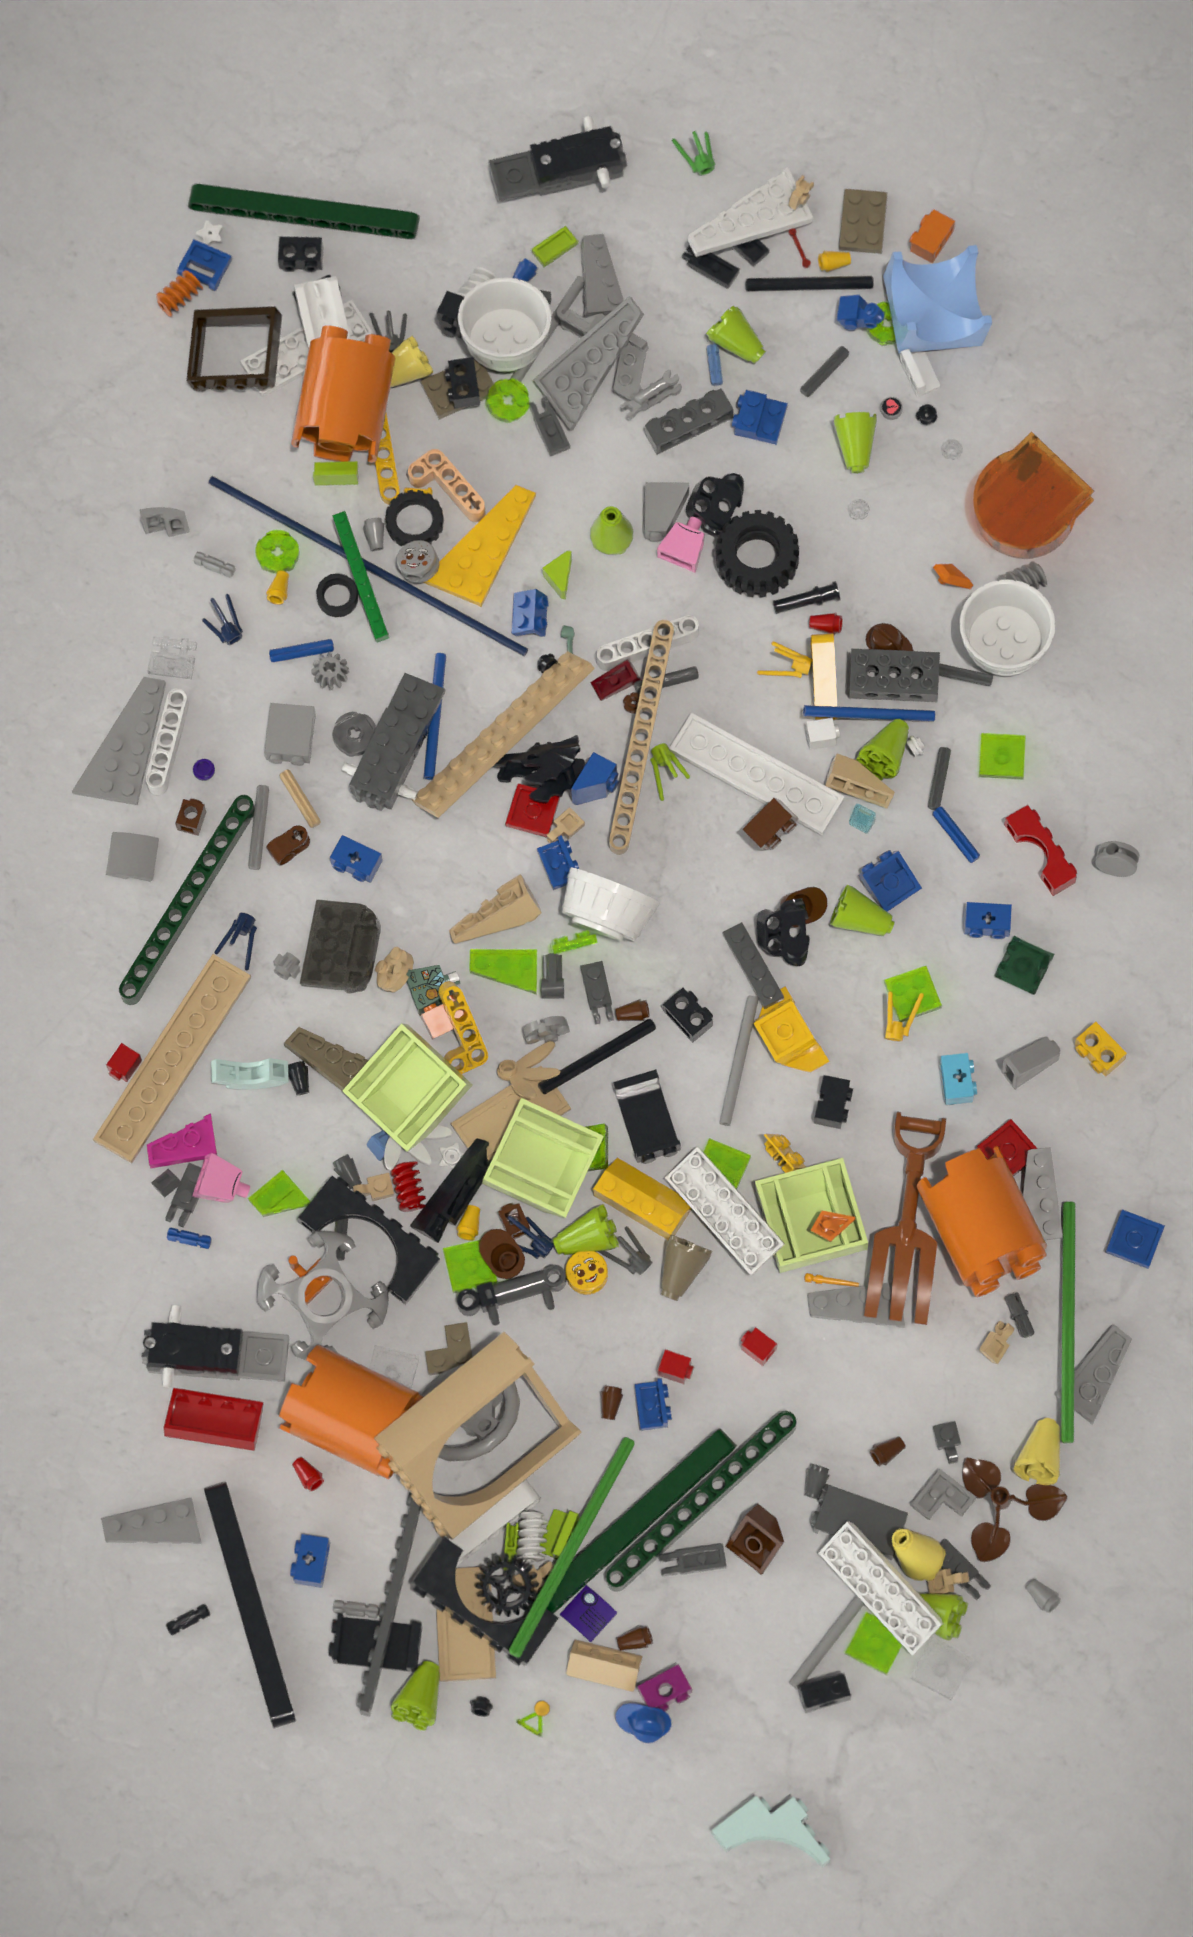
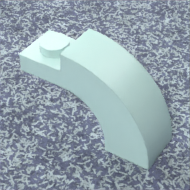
[211,1058,289,1090]

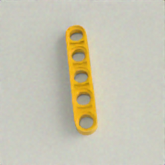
[375,413,400,504]

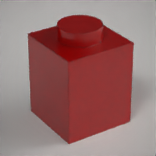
[106,1043,142,1082]
[741,1327,777,1366]
[658,1349,694,1384]

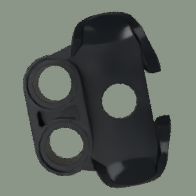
[686,473,744,535]
[756,898,810,966]

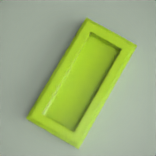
[531,226,578,267]

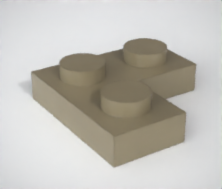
[425,1322,473,1376]

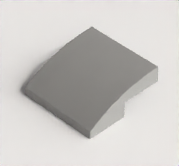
[139,507,190,537]
[106,832,159,882]

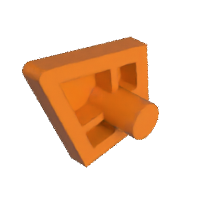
[933,564,973,589]
[811,1210,855,1242]

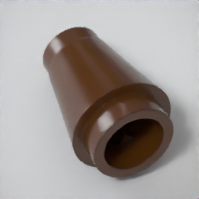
[616,999,650,1021]
[601,1386,623,1420]
[870,1436,906,1466]
[617,1625,653,1651]

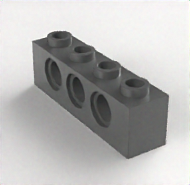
[645,388,734,455]

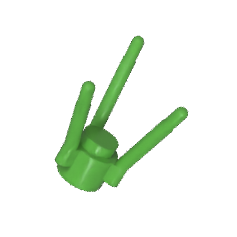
[672,131,716,175]

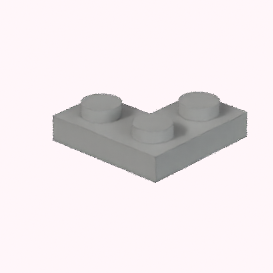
[911,1469,976,1520]

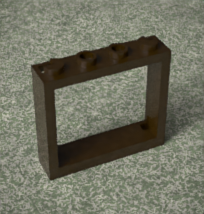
[186,306,282,391]

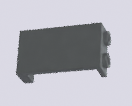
[811,1485,908,1560]

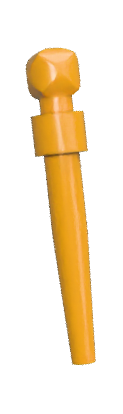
[804,1273,859,1287]

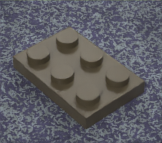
[839,189,887,254]
[421,359,497,420]

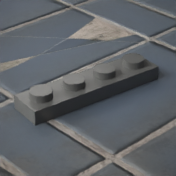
[722,922,784,1010]

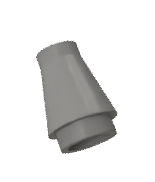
[363,518,384,551]
[1026,1579,1061,1613]

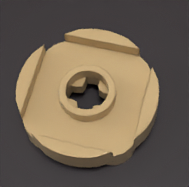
[375,947,413,992]

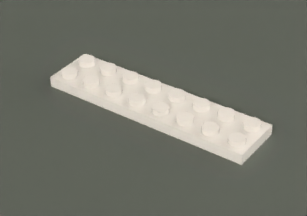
[669,713,845,835]

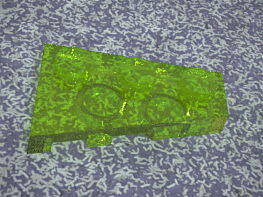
[470,949,537,995]

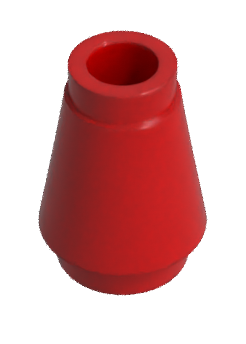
[809,613,843,635]
[292,1457,324,1492]

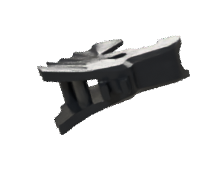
[495,735,585,803]

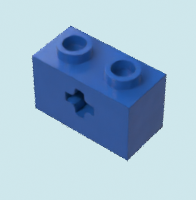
[330,835,383,883]
[965,902,1012,939]
[290,1534,331,1588]

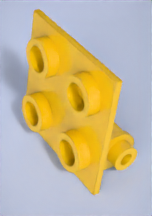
[764,1134,806,1173]

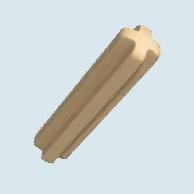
[280,769,321,828]

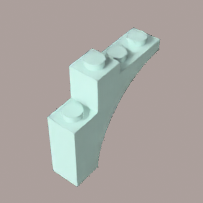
[712,1796,831,1868]

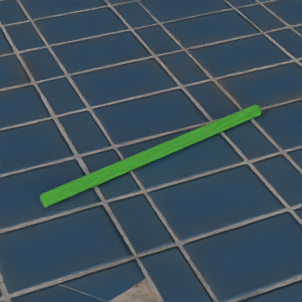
[1061,1201,1076,1443]
[509,1437,635,1658]

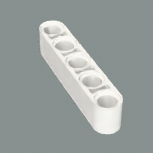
[597,615,699,671]
[146,688,189,795]
[449,1480,541,1567]

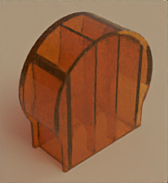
[973,431,1094,559]

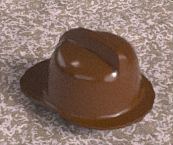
[865,623,913,651]
[777,887,827,928]
[479,1229,525,1279]

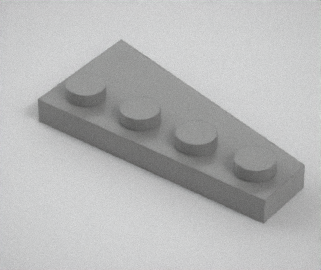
[581,234,624,317]
[1022,1147,1063,1240]
[808,1283,905,1328]
[1056,1325,1132,1424]
[101,1498,201,1544]

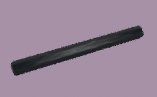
[746,276,874,291]
[538,1019,656,1094]

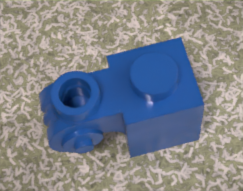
[837,295,884,330]

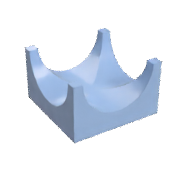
[883,245,992,353]

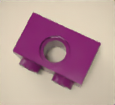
[637,1664,692,1711]

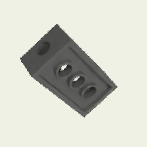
[849,649,940,702]

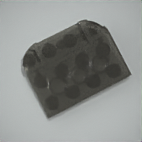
[300,899,381,993]

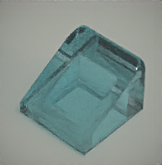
[849,804,876,834]

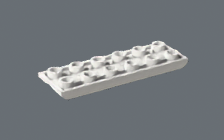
[294,276,351,350]
[240,300,373,396]
[665,1147,785,1276]
[819,1521,943,1656]

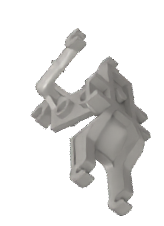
[557,306,682,419]

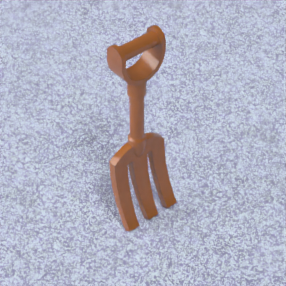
[864,1111,946,1325]

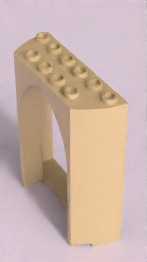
[374,1332,582,1540]

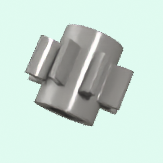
[273,952,301,980]

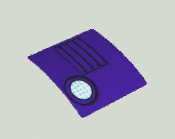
[560,1585,617,1642]

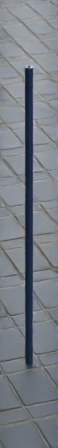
[208,476,528,656]

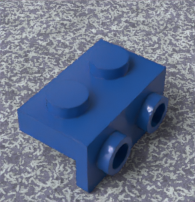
[512,589,549,637]
[537,835,580,890]
[635,1378,672,1431]

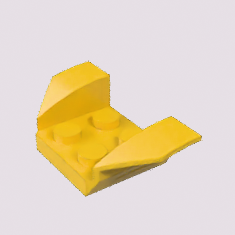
[753,986,830,1073]

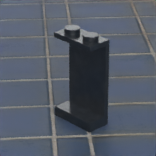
[613,1069,681,1164]
[329,1613,423,1672]

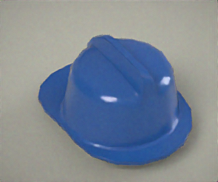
[616,1703,672,1743]

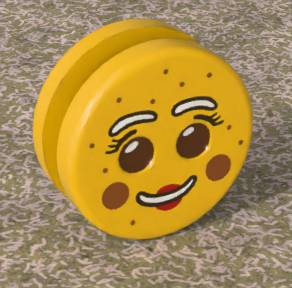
[566,1251,608,1295]

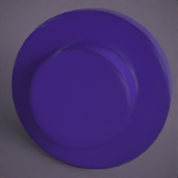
[193,759,215,781]

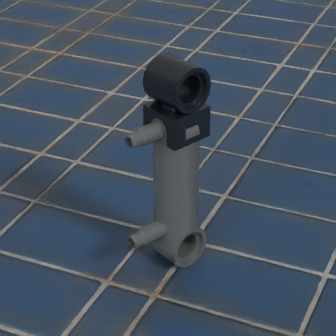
[457,1264,566,1326]

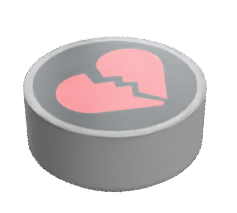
[881,397,902,420]

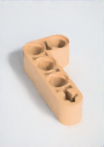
[408,449,486,522]

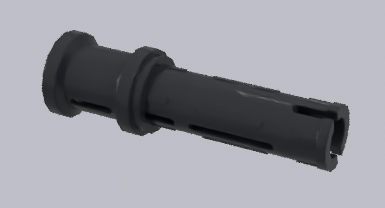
[773,581,841,614]

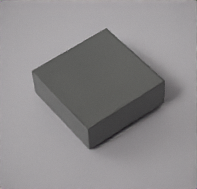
[151,1169,182,1198]

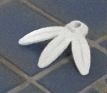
[384,1125,453,1170]

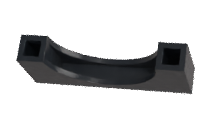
[298,1176,440,1305]
[410,1537,559,1666]

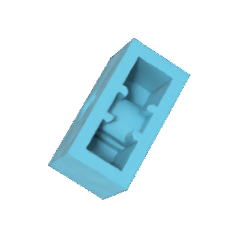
[940,1053,977,1105]

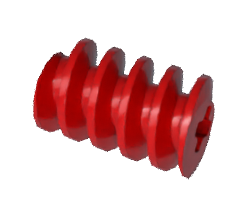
[391,1161,426,1212]

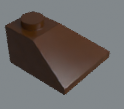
[725,1504,784,1575]

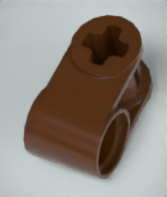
[266,825,310,866]

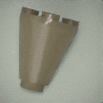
[661,1234,712,1301]

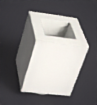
[806,718,840,750]

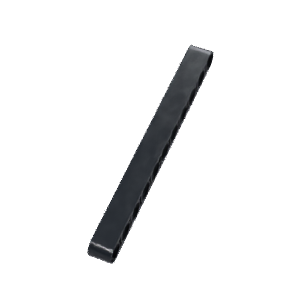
[204,1482,296,1728]

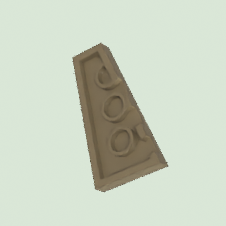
[284,1027,369,1091]

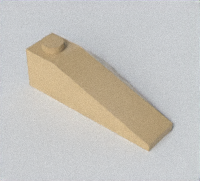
[449,874,542,944]

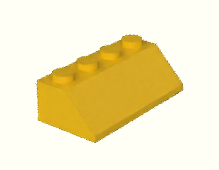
[593,1157,692,1240]

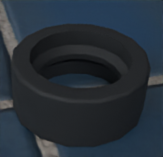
[316,573,359,617]

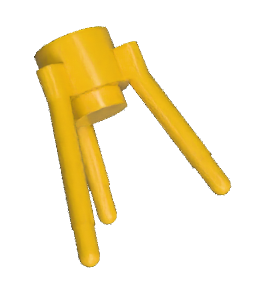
[757,641,812,678]
[885,991,924,1041]

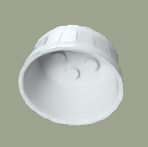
[458,277,551,372]
[960,580,1055,676]
[562,867,660,942]

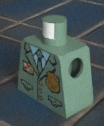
[406,965,460,1016]

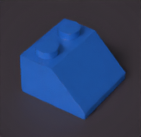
[571,752,619,805]

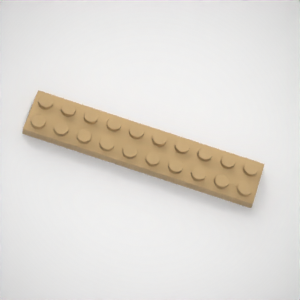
[412,651,595,818]
[93,954,251,1163]

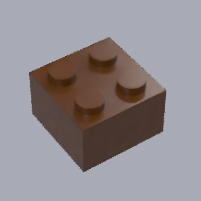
[743,798,799,850]

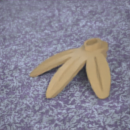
[497,1041,560,1099]

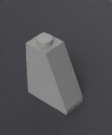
[645,482,689,542]
[1002,1036,1060,1090]

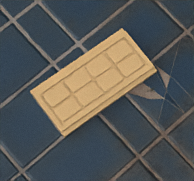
[451,1066,571,1161]
[436,1567,496,1682]

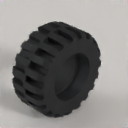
[716,510,799,598]

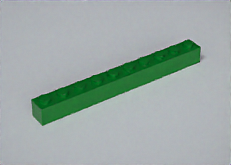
[332,511,390,643]

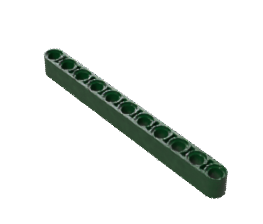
[188,184,420,239]
[119,795,255,1005]
[606,1411,797,1592]
[535,1428,737,1614]

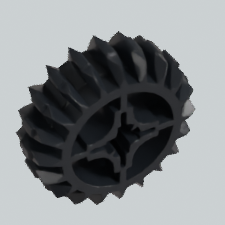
[476,1553,539,1617]

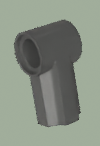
[541,953,564,999]

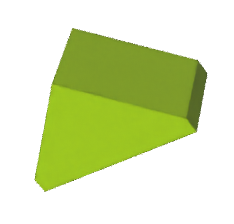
[542,550,572,599]

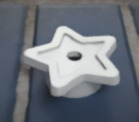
[196,221,223,245]
[439,1143,464,1169]

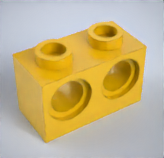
[1075,1021,1127,1077]

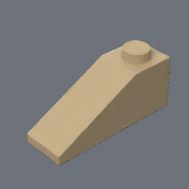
[825,754,895,808]

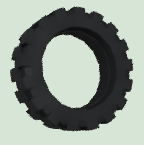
[385,490,444,547]

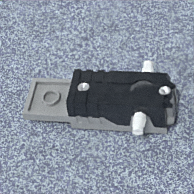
[141,1305,290,1388]

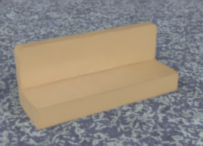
[566,1640,643,1692]

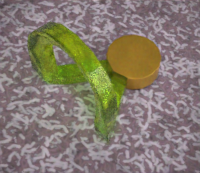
[516,1701,550,1737]

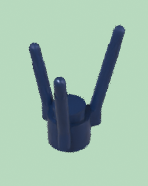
[202,594,243,645]
[215,912,257,971]
[508,1216,554,1259]

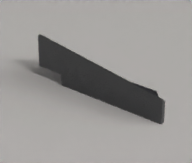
[410,1138,491,1243]

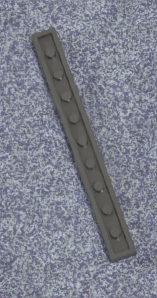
[357,1492,421,1717]

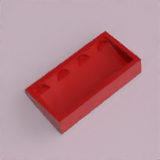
[164,1388,264,1451]

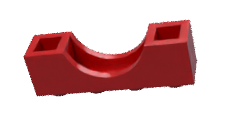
[1004,805,1077,896]

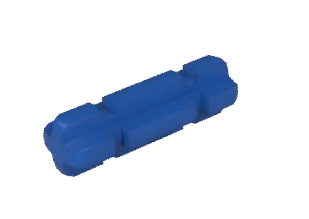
[167,1228,212,1249]

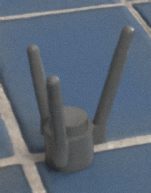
[369,310,407,353]
[598,1226,653,1275]

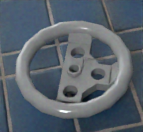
[421,1364,520,1461]

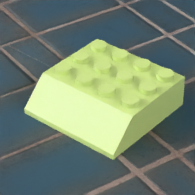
[343,1023,473,1152]
[482,1098,604,1218]
[755,1158,868,1273]

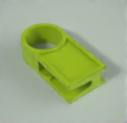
[503,1523,520,1571]

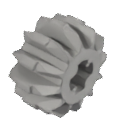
[312,652,349,690]

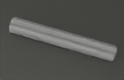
[248,785,269,870]

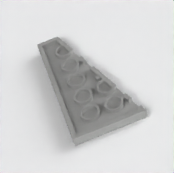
[533,297,644,431]
[72,677,166,805]

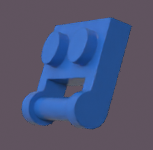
[177,239,232,291]

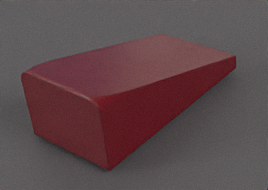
[591,659,641,701]

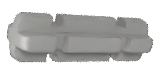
[194,552,235,577]
[333,1600,379,1618]

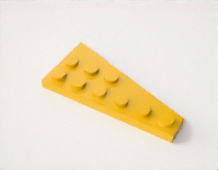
[422,485,536,607]

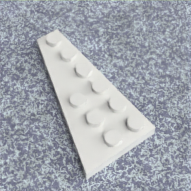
[687,167,813,257]

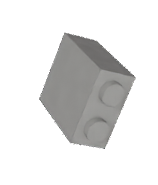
[264,703,316,765]

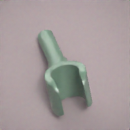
[561,625,575,654]

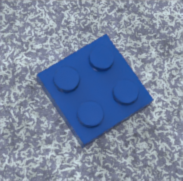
[1106,1209,1165,1269]

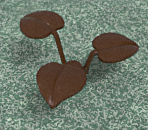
[963,1458,1067,1562]

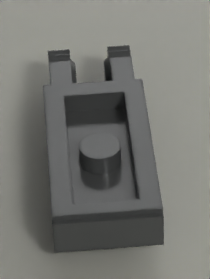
[529,397,570,456]
[581,961,614,1025]
[165,1163,202,1227]
[941,1539,991,1600]
[659,1544,727,1576]

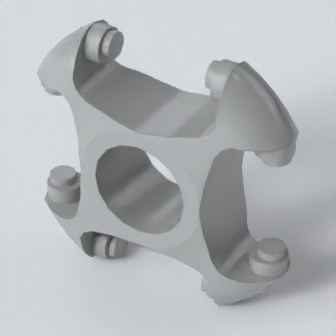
[257,1231,389,1360]

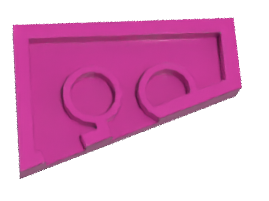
[147,1113,217,1169]

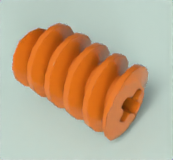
[156,270,203,317]

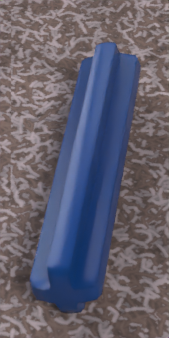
[269,639,334,662]
[933,806,980,863]

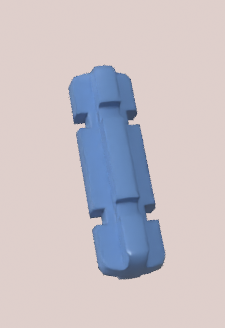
[707,344,723,386]

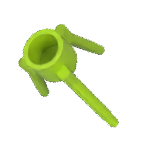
[650,743,690,801]

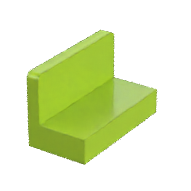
[313,461,358,486]
[539,1509,580,1559]

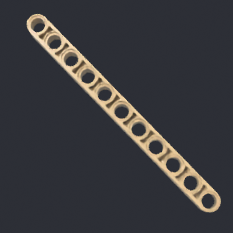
[609,620,674,855]

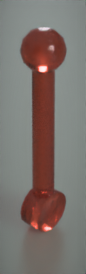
[788,228,811,268]

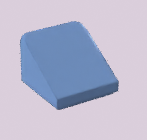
[367,1130,390,1161]

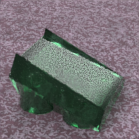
[994,935,1055,995]

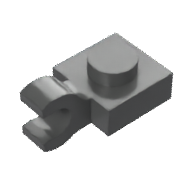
[933,1421,961,1464]

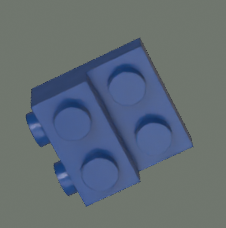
[732,390,788,445]
[858,850,922,912]

